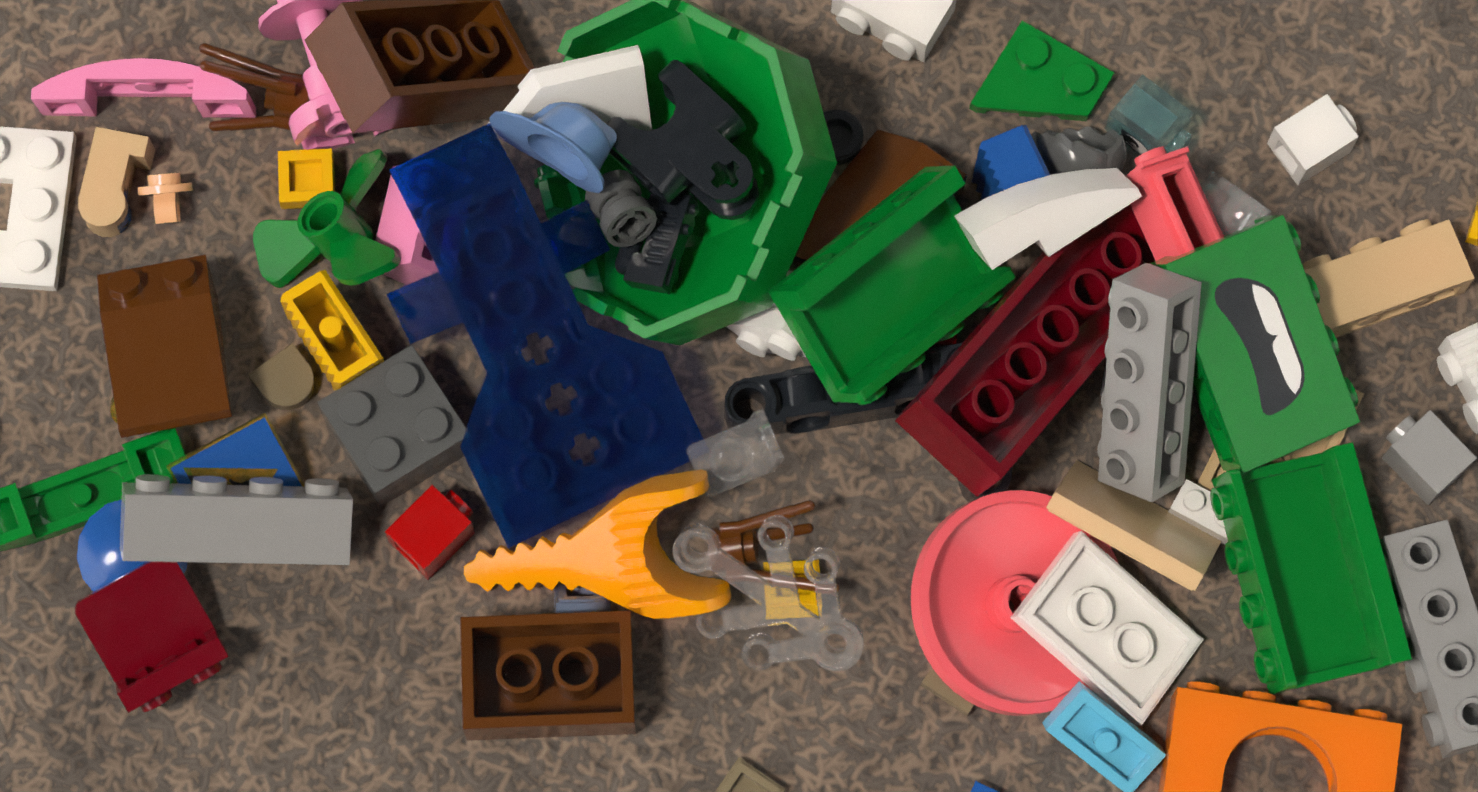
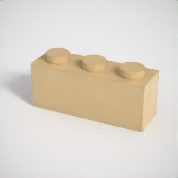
[1302,219,1475,338]

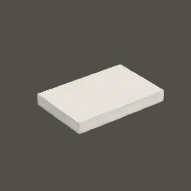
[1010,531,1204,726]

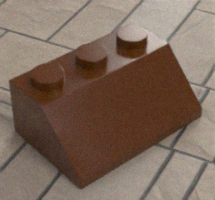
[793,129,967,267]

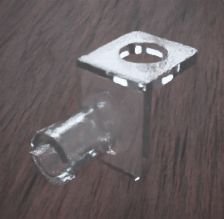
[687,409,784,497]

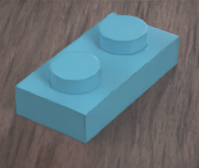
[1042,681,1166,792]

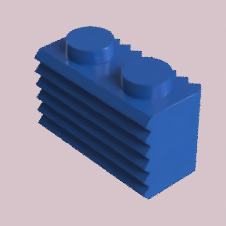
[971,125,1050,201]

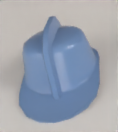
[489,102,617,193]

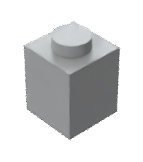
[1382,410,1477,505]

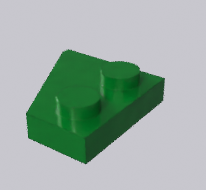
[969,21,1114,121]

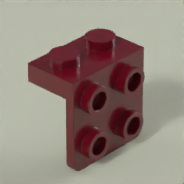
[74,561,229,713]

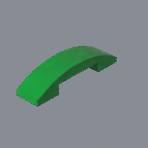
[0,428,193,552]

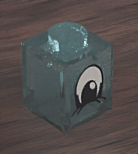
[1104,74,1194,156]

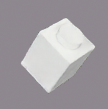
[1267,94,1359,186]

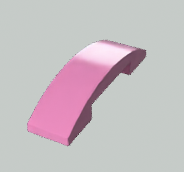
[31,58,256,118]

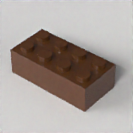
[305,0,535,134]

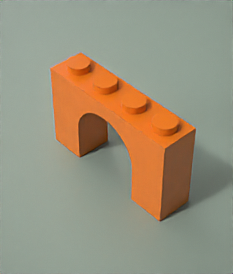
[1158,681,1402,792]

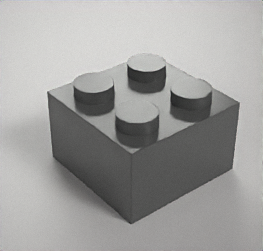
[317,345,474,507]

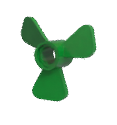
[253,149,401,288]

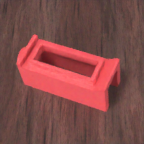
[1126,146,1224,261]

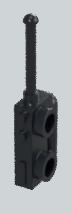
[615,189,699,294]

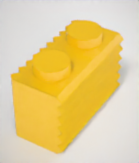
[280,270,384,391]

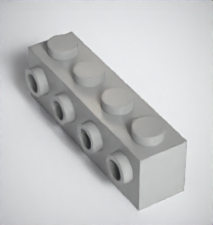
[1097,263,1202,502]
[120,474,353,565]
[1380,519,1478,759]

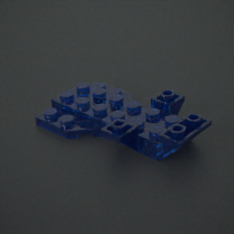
[386,123,709,548]

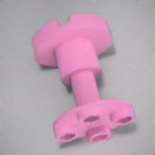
[258,0,385,150]

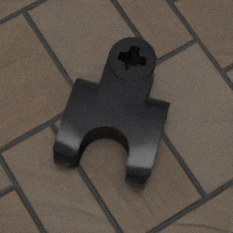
[606,60,759,220]

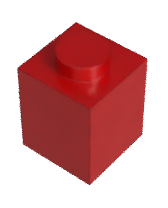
[385,485,475,580]

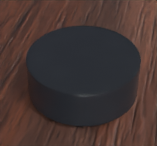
[824,110,864,165]

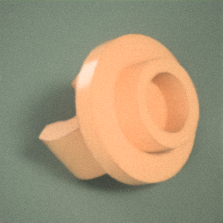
[137,173,193,224]

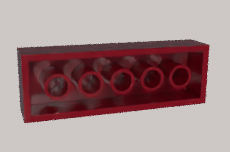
[895,205,1155,497]

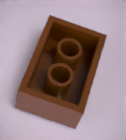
[460,610,636,741]

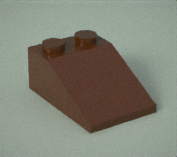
[97,254,232,438]

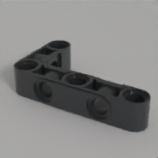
[724,343,1012,502]

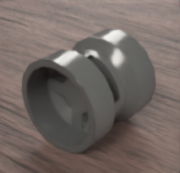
[585,170,657,247]

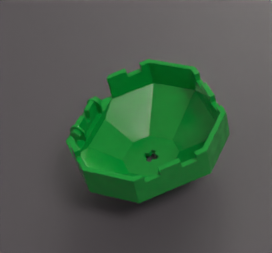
[534,0,837,346]

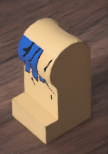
[78,127,155,237]

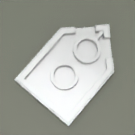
[485,45,652,144]

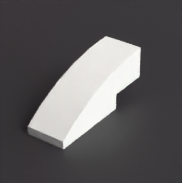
[954,168,1142,270]

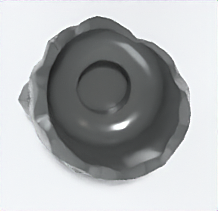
[1031,126,1127,175]

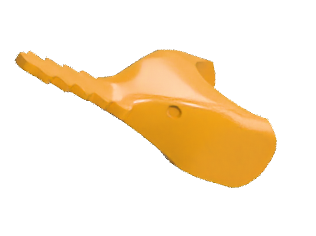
[464,469,732,619]

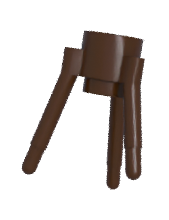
[199,43,310,131]
[708,500,840,594]

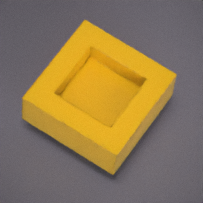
[278,148,335,209]

